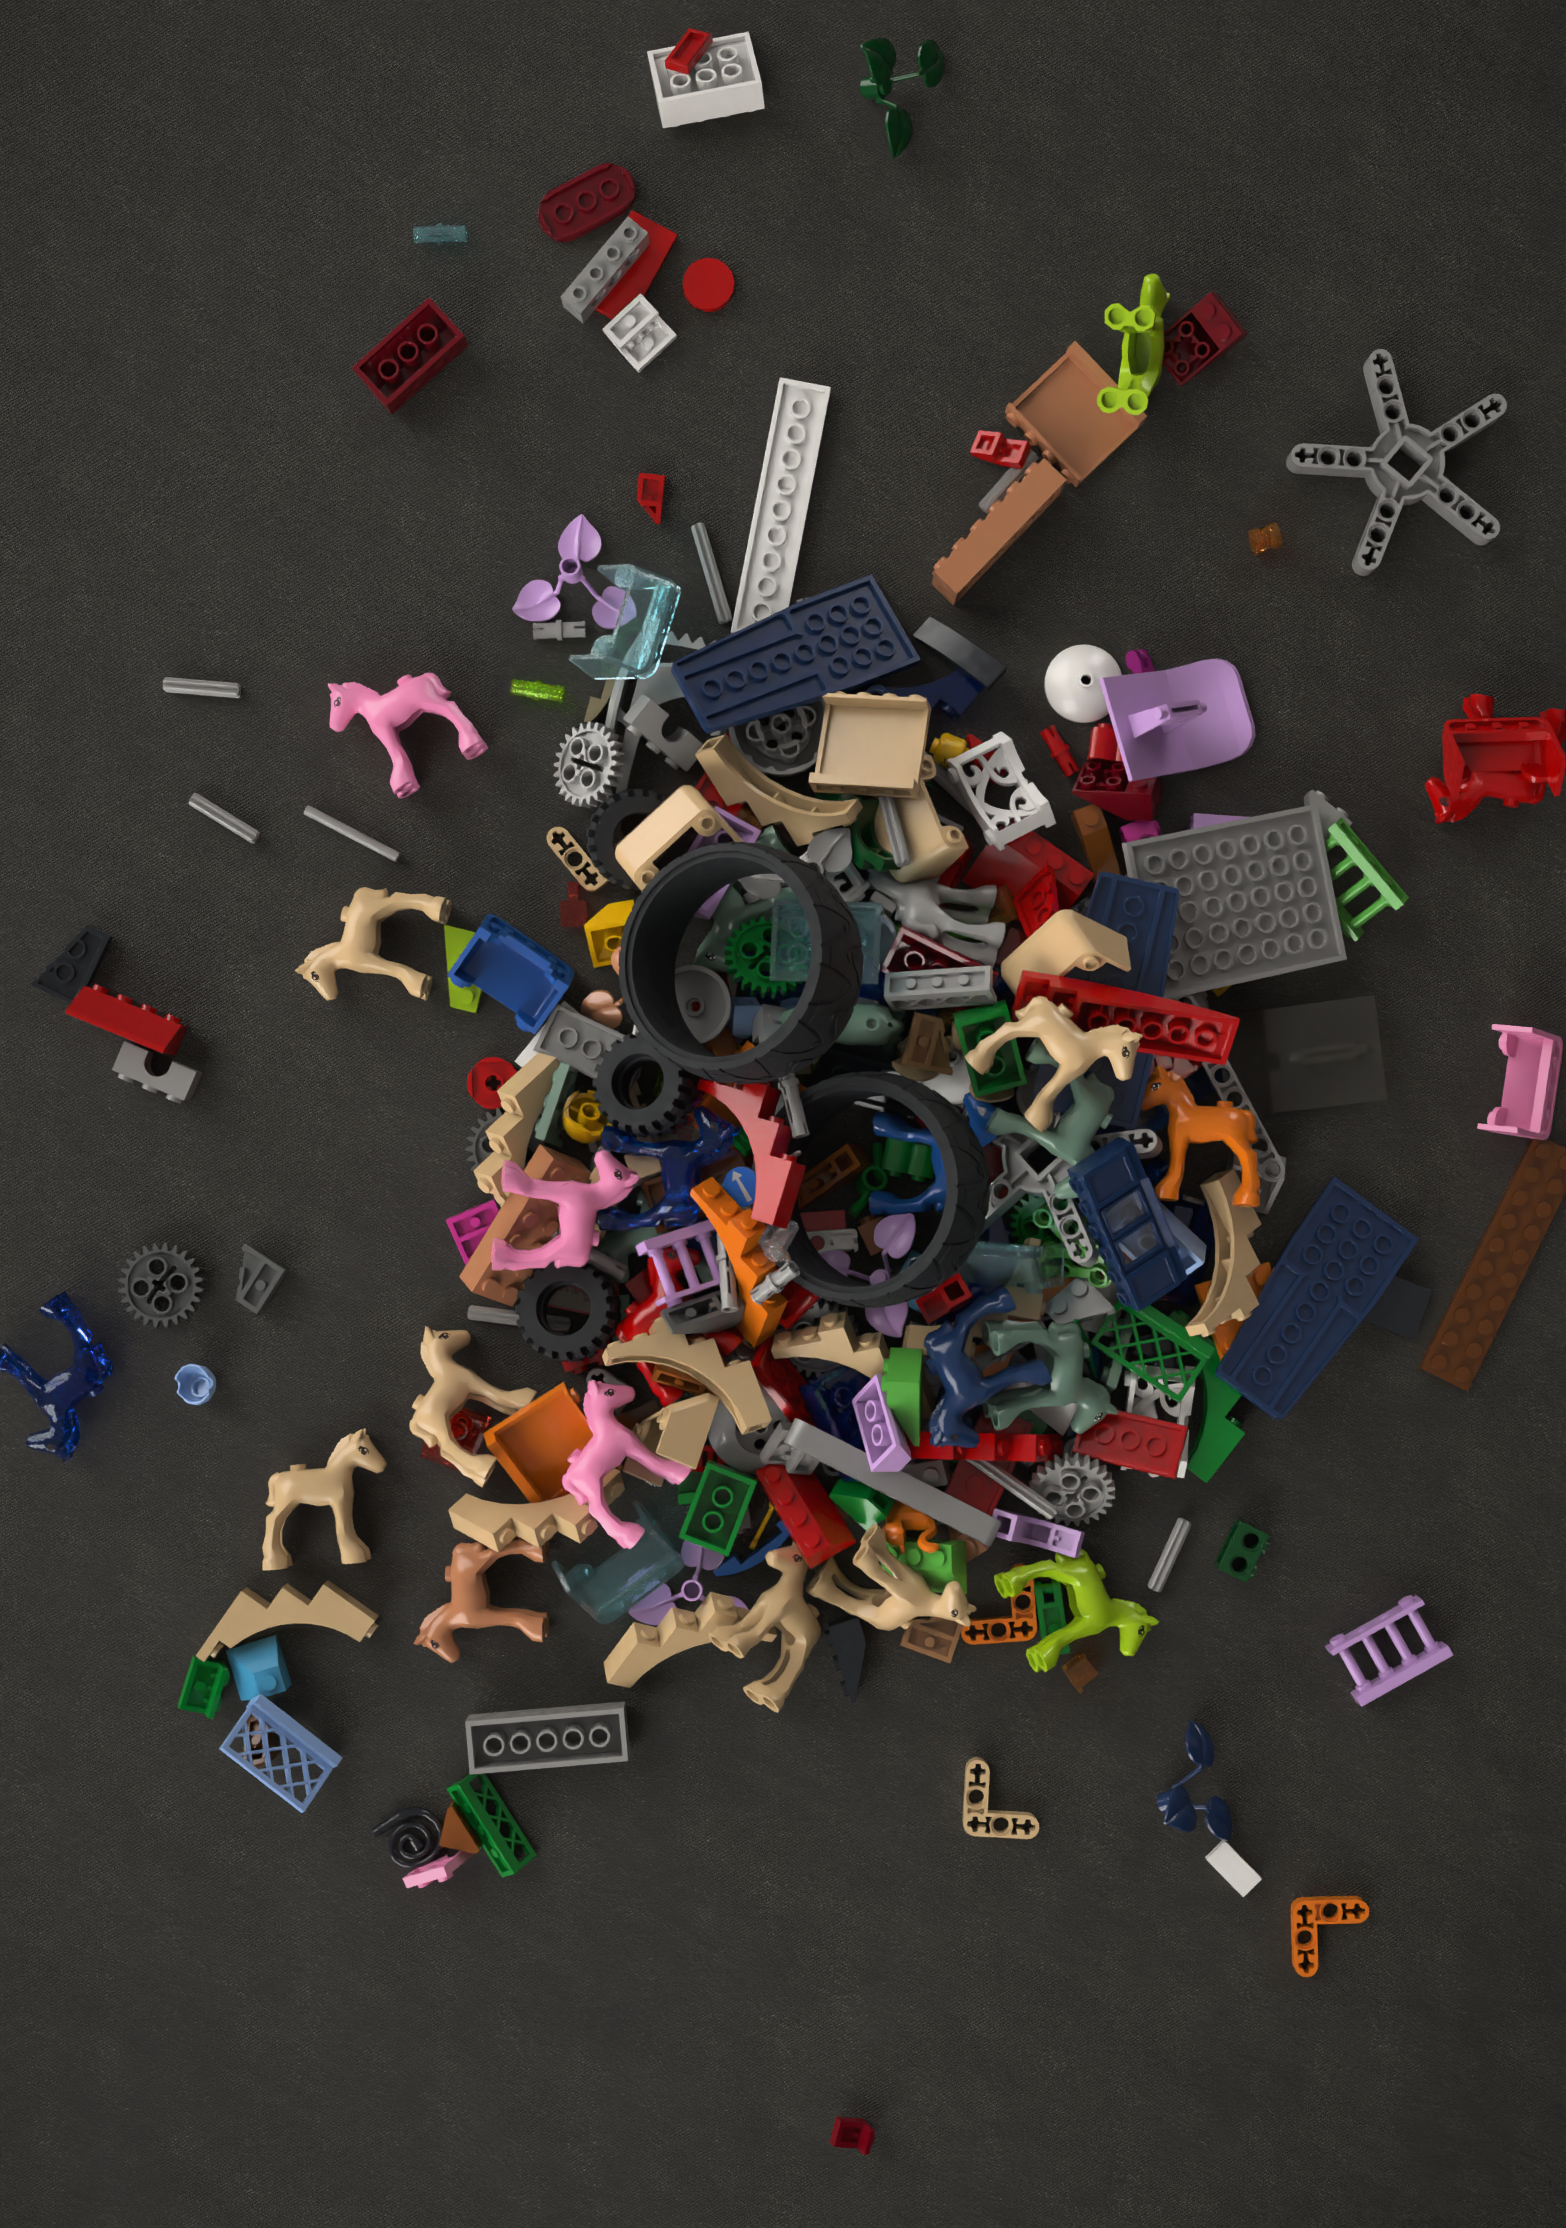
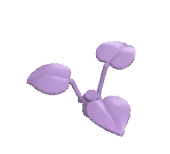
[512,514,636,629]
[820,1213,916,1338]
[629,1540,748,1625]

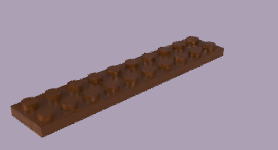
[1418,1138,1566,1391]

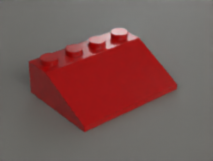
[961,819,1095,923]

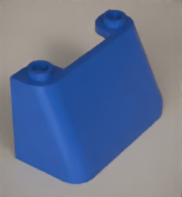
[447,914,575,1035]

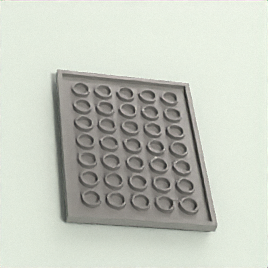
[1122,804,1347,999]

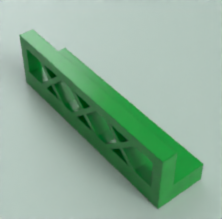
[446,1773,537,1878]

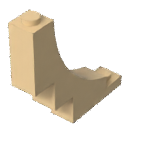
[196,1580,379,1662]

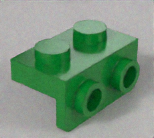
[177,1656,230,1719]

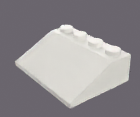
[647,32,765,128]

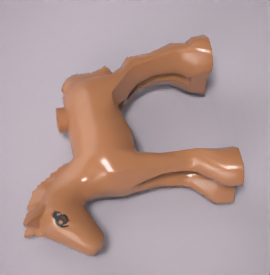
[414,1537,549,1663]

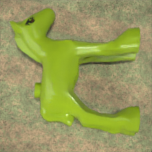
[1097,274,1170,415]
[994,1549,1159,1673]

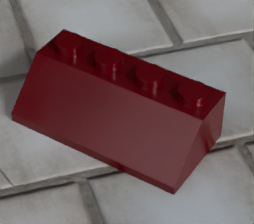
[352,297,468,415]
[880,925,999,1011]

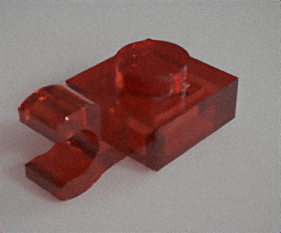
[560,882,588,927]

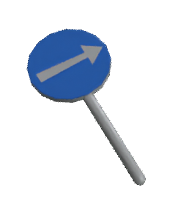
[723,1150,801,1207]

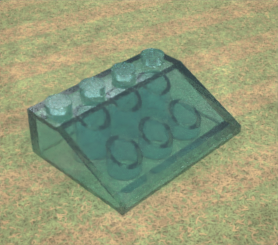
[769,900,883,984]

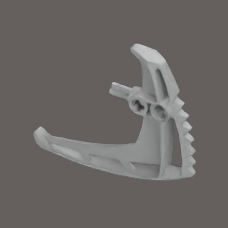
[601,630,727,840]

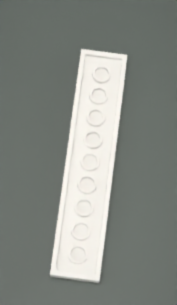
[731,377,831,634]

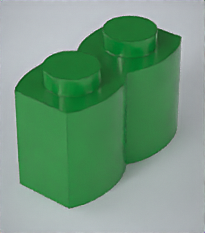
[881,1137,934,1183]

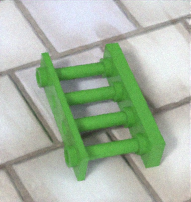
[1324,817,1409,941]

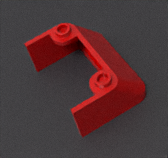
[1442,717,1566,799]

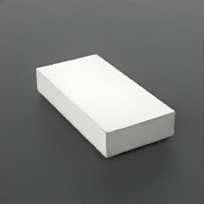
[1205,1840,1262,1897]

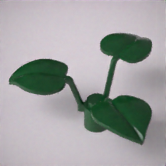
[860,38,944,158]

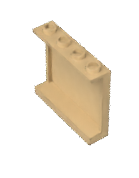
[808,691,931,798]

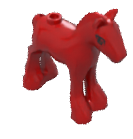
[1424,694,1566,825]
[616,1246,745,1408]

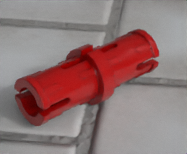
[1040,725,1080,778]

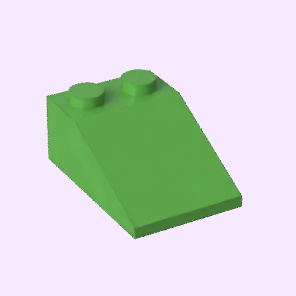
[882,1347,923,1446]

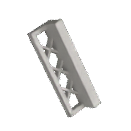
[884,965,997,1011]

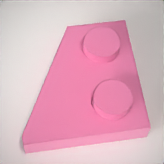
[403,1851,474,1888]

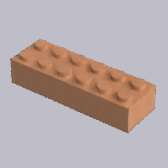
[931,458,1067,605]
[459,1144,591,1307]

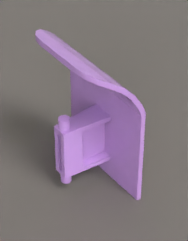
[1099,658,1256,782]

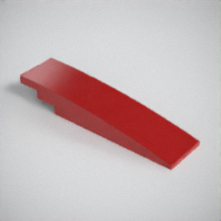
[1011,970,1240,1065]

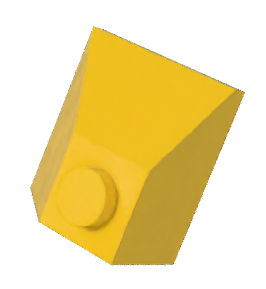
[584,899,634,968]

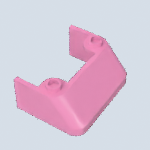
[1477,1024,1563,1140]

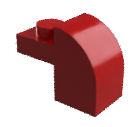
[915,1273,974,1325]

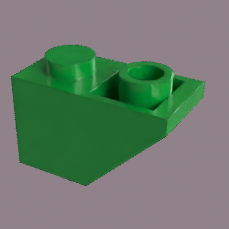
[829,1478,895,1531]

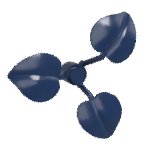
[1157,1720,1232,1841]

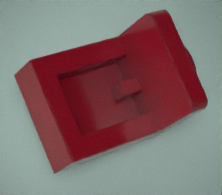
[830,2117,875,2155]

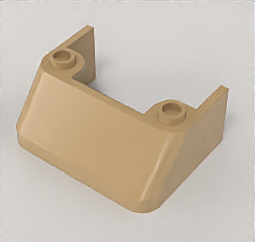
[615,785,743,891]
[1000,909,1131,996]
[622,1393,719,1487]

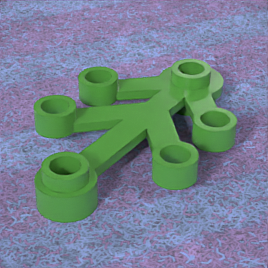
[1033,1205,1112,1288]

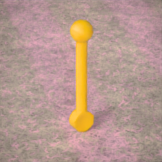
[749,1502,775,1550]

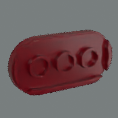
[538,163,636,242]

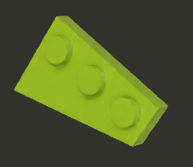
[444,925,482,1014]

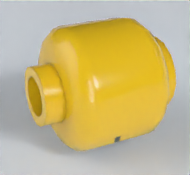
[929,733,970,769]

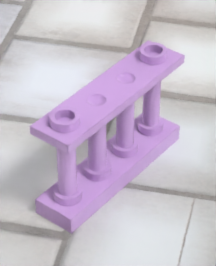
[635,1220,728,1308]
[1325,1595,1453,1707]

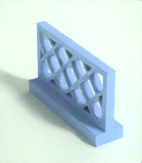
[219,1694,342,1813]

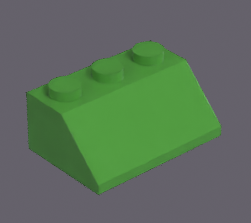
[881,1537,967,1594]

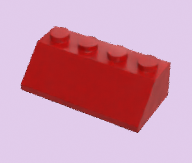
[65,984,187,1056]
[755,1464,856,1569]

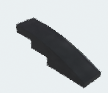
[913,617,1007,691]

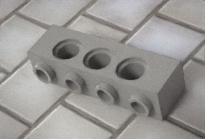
[561,217,650,323]

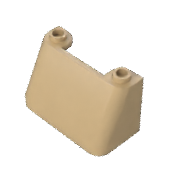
[873,755,969,883]

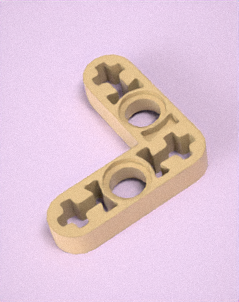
[547,827,627,892]
[962,1757,1039,1839]

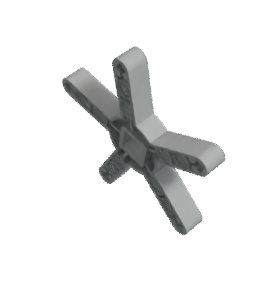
[1286,349,1507,576]
[952,1103,1163,1267]

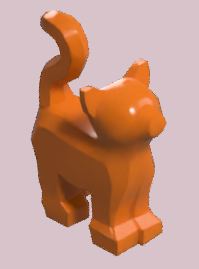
[882,1498,940,1554]

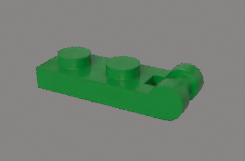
[1034,1580,1070,1655]

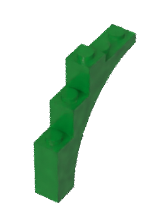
[1165,1309,1245,1483]

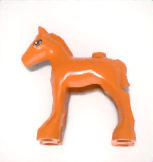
[1140,1065,1261,1207]

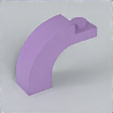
[992,1508,1085,1558]

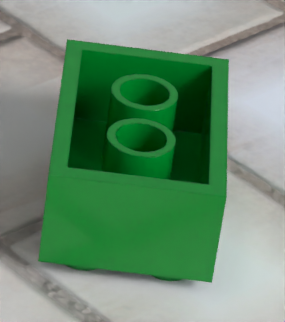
[953,1000,1027,1098]
[679,1459,758,1557]

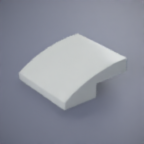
[603,293,677,373]

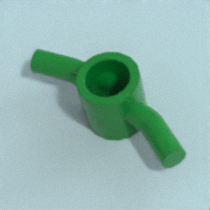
[848,1143,887,1218]

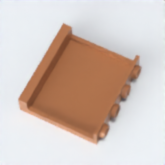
[1005,341,1147,487]

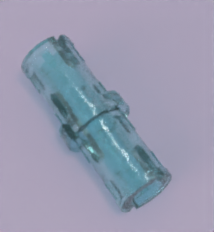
[413,223,467,245]

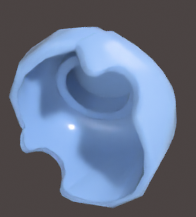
[175,1364,216,1405]

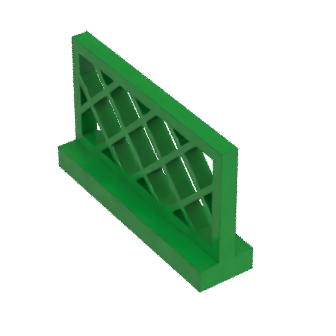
[1090,1300,1216,1403]

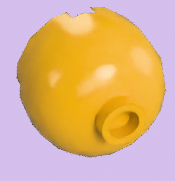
[561,1090,612,1144]

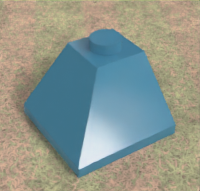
[226,1634,292,1701]

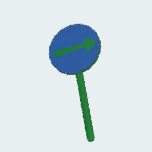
[1073,1319,1104,1379]

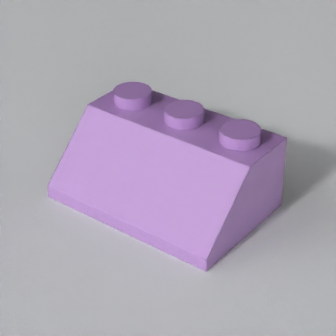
[852,1374,911,1472]

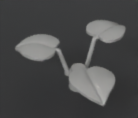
[739,828,852,944]

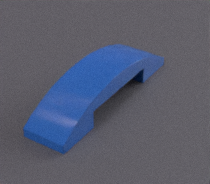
[713,1518,789,1576]

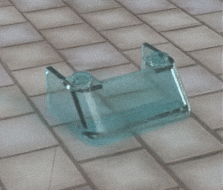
[569,564,681,679]
[951,1241,1065,1294]
[551,1500,684,1624]

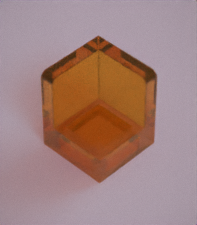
[989,884,1018,924]
[1061,1652,1099,1694]

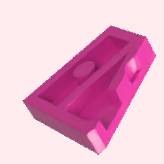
[446,1199,499,1265]

